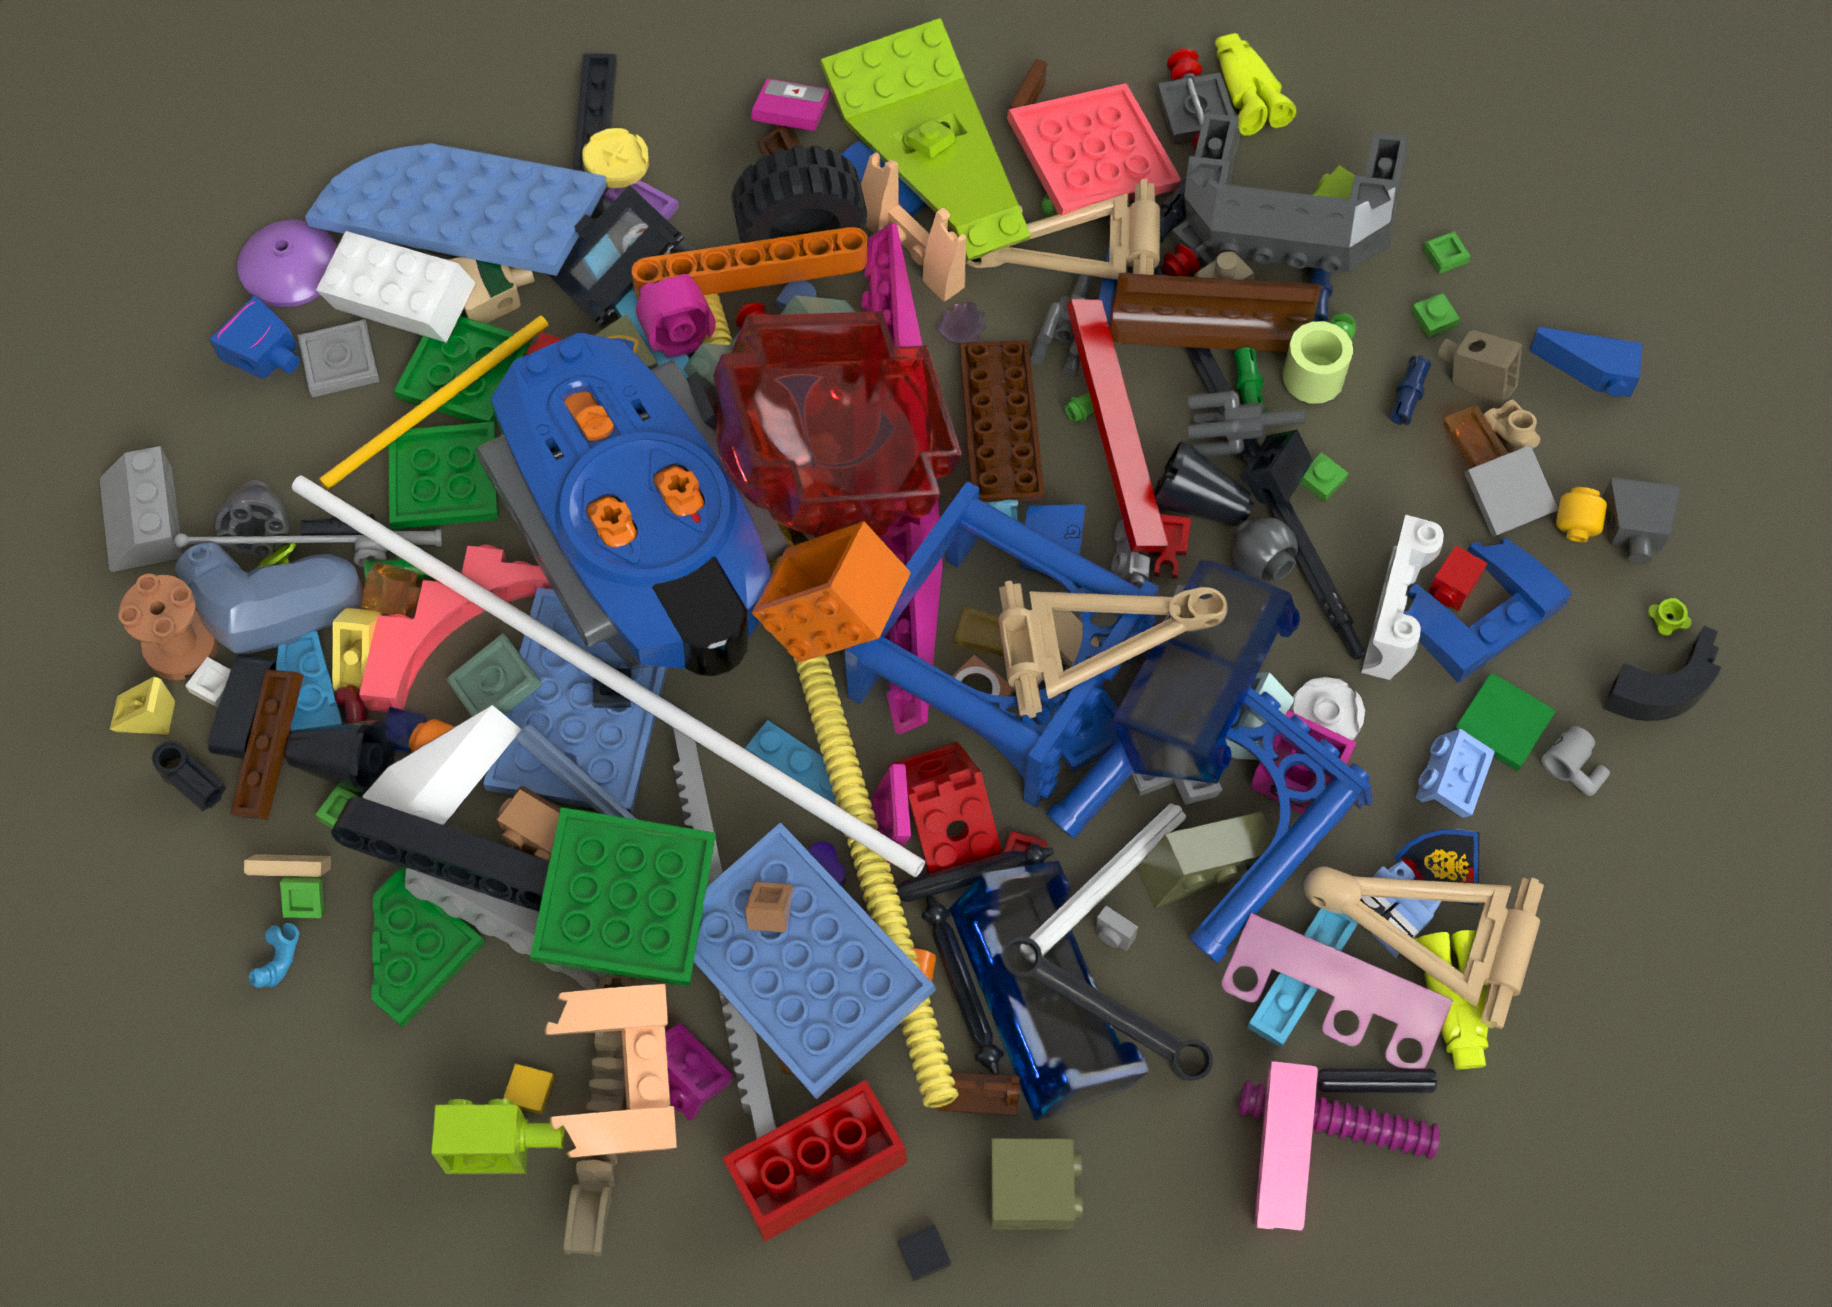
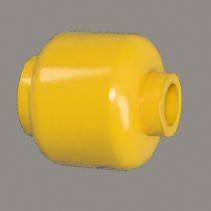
[1556,487,1607,542]

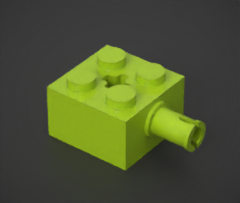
[432,1099,565,1174]

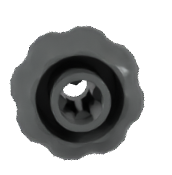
[1231,517,1298,583]

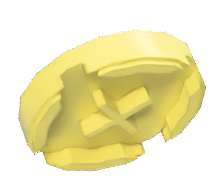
[582,128,649,188]

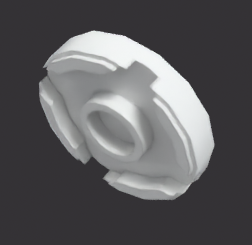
[1290,677,1365,740]

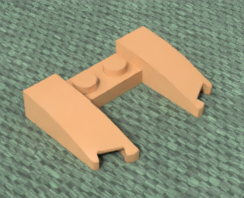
[861,152,966,302]
[544,984,677,1158]

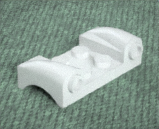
[1361,515,1444,680]

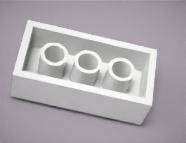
[316,231,475,343]

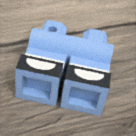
[1360,861,1441,958]

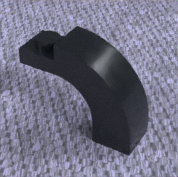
[1603,626,1721,721]

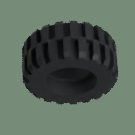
[731,145,868,243]

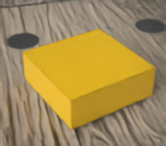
[503,1064,555,1115]

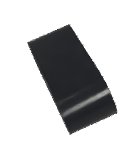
[208,655,277,759]

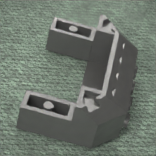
[1184,113,1408,273]

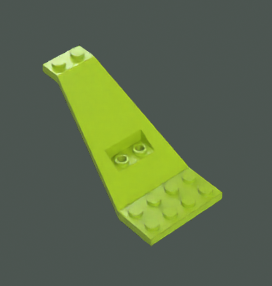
[820,18,1031,262]

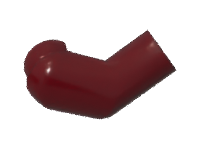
[335,684,366,723]

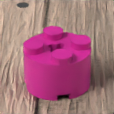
[636,274,716,357]

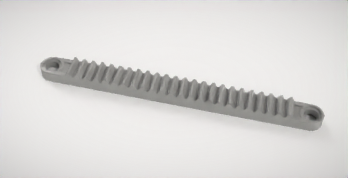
[673,727,776,1139]

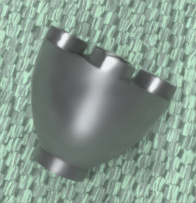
[215,480,289,559]

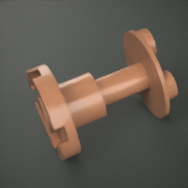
[118,573,218,681]

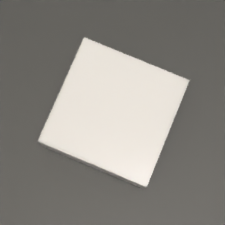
[185,657,231,708]

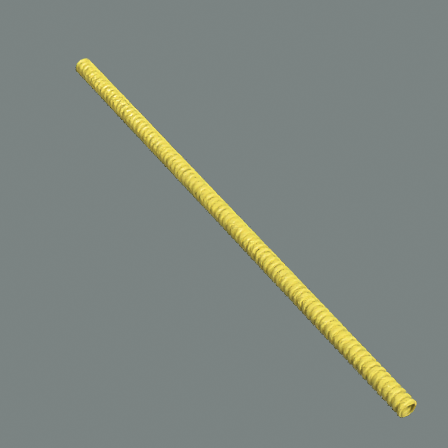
[701,293,959,1108]

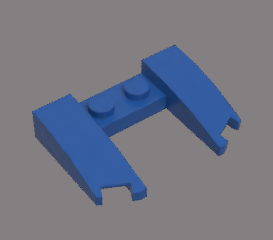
[1403,538,1573,683]

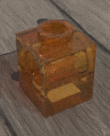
[361,562,421,616]

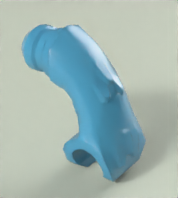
[249,923,300,988]

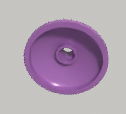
[237,220,337,307]

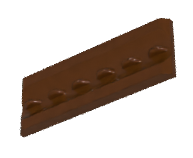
[1109,273,1321,352]
[960,340,1045,502]

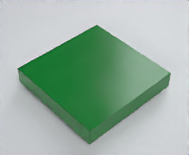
[1454,672,1557,771]

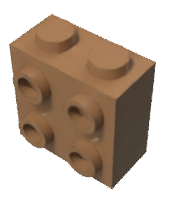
[497,790,559,861]

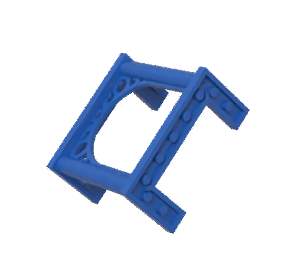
[845,481,1159,807]

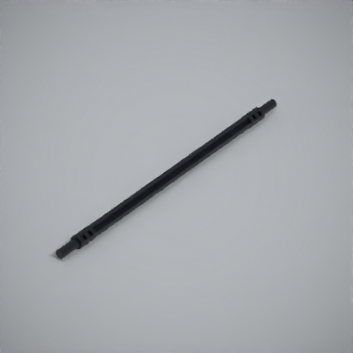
[1154,262,1366,660]

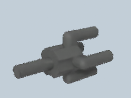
[1030,274,1092,377]
[1188,391,1306,457]

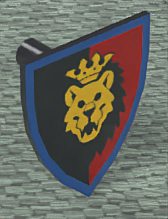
[1394,829,1480,906]

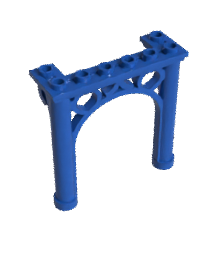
[1046,641,1373,964]

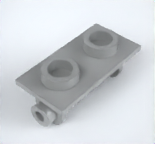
[1111,520,1150,588]

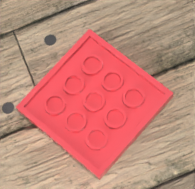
[1007,83,1181,216]

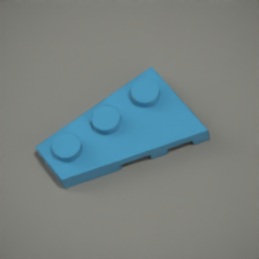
[276,631,343,736]

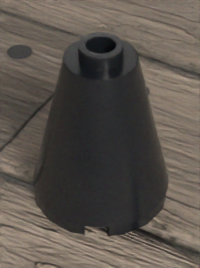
[1154,441,1254,525]
[284,720,394,795]

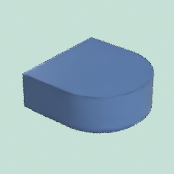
[776,280,816,310]

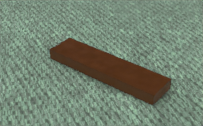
[230,670,304,820]

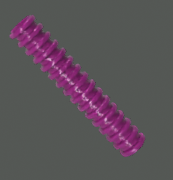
[1238,1080,1440,1160]

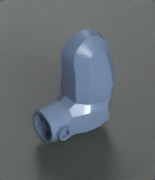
[175,542,365,655]

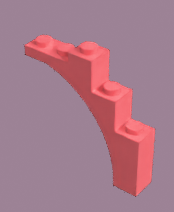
[359,544,553,714]

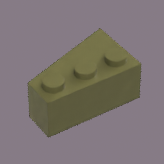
[1137,811,1274,908]

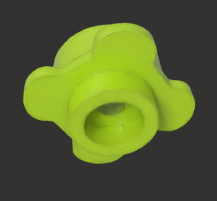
[1648,598,1692,636]

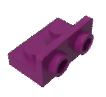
[665,1022,734,1121]

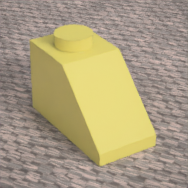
[332,608,382,691]

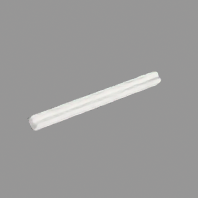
[1019,804,1186,963]

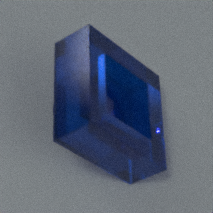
[384,707,427,753]

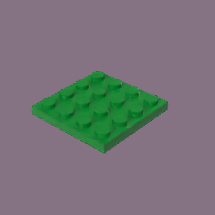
[530,807,716,987]

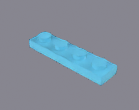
[1247,908,1358,1048]

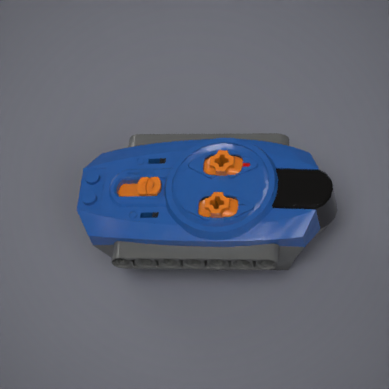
[475,332,788,677]

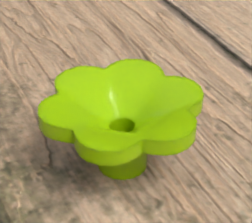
[256,543,297,568]

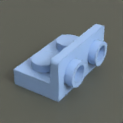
[1416,729,1495,818]

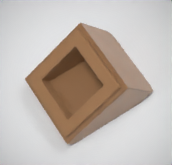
[745,882,793,932]

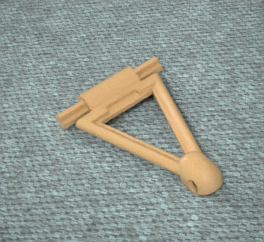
[965,179,1160,280]
[998,581,1228,718]
[1303,867,1544,1029]

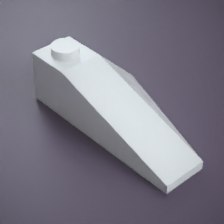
[363,705,522,825]

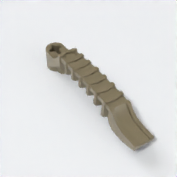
[564,974,633,1257]

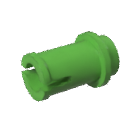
[1064,392,1094,423]

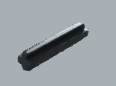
[1318,1068,1437,1093]

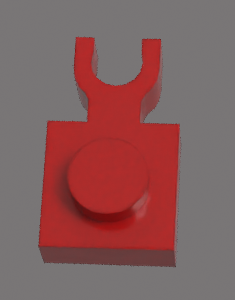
[1154,514,1191,579]

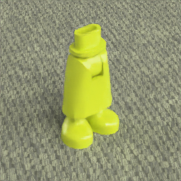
[1215,33,1297,136]
[1414,930,1489,1070]

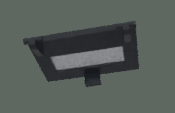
[548,185,685,327]

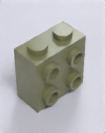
[991,1139,1083,1230]

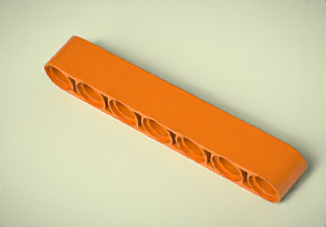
[632,227,867,299]

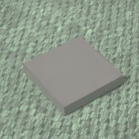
[298,319,380,398]
[1464,445,1558,537]

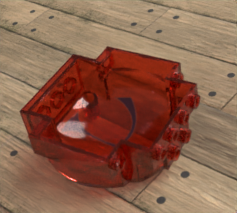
[713,311,962,538]

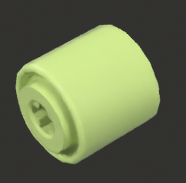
[1283,321,1353,404]

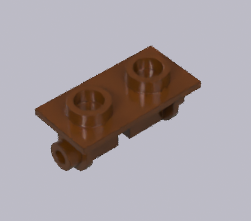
[938,1072,1020,1116]

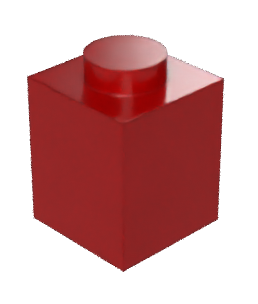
[1428,545,1488,611]

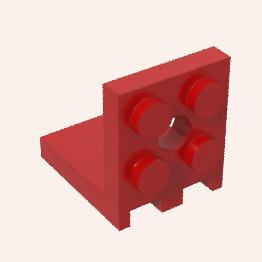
[887,741,1002,874]

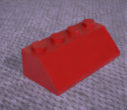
[723,1080,907,1242]

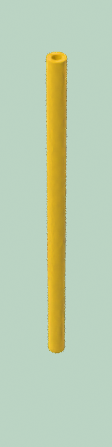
[318,315,549,490]

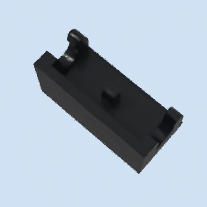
[1241,430,1313,504]

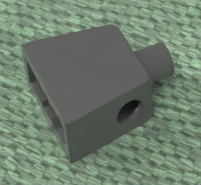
[1603,478,1680,564]

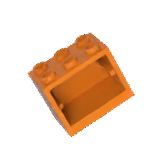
[752,521,911,662]

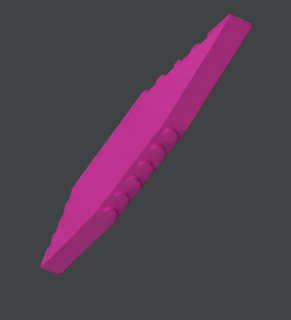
[852,223,943,735]

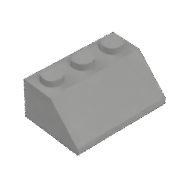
[100,446,183,572]

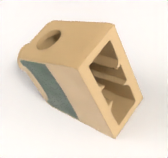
[449,257,535,324]

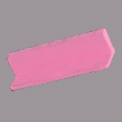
[1254,1061,1318,1230]

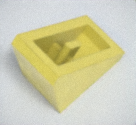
[110,677,175,735]

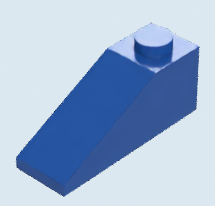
[1530,327,1643,397]

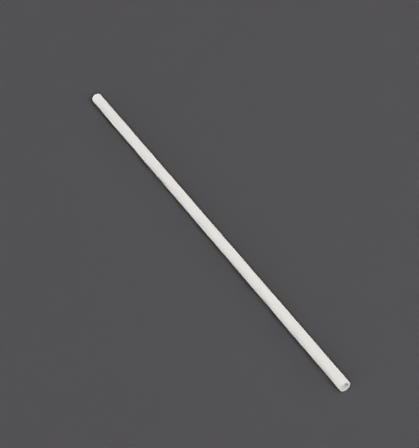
[292,475,925,877]

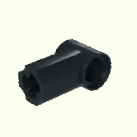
[152,741,226,811]

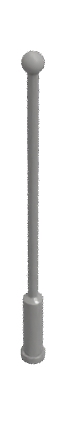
[174,529,442,548]

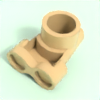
[1481,400,1541,451]

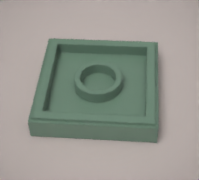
[446,633,543,717]

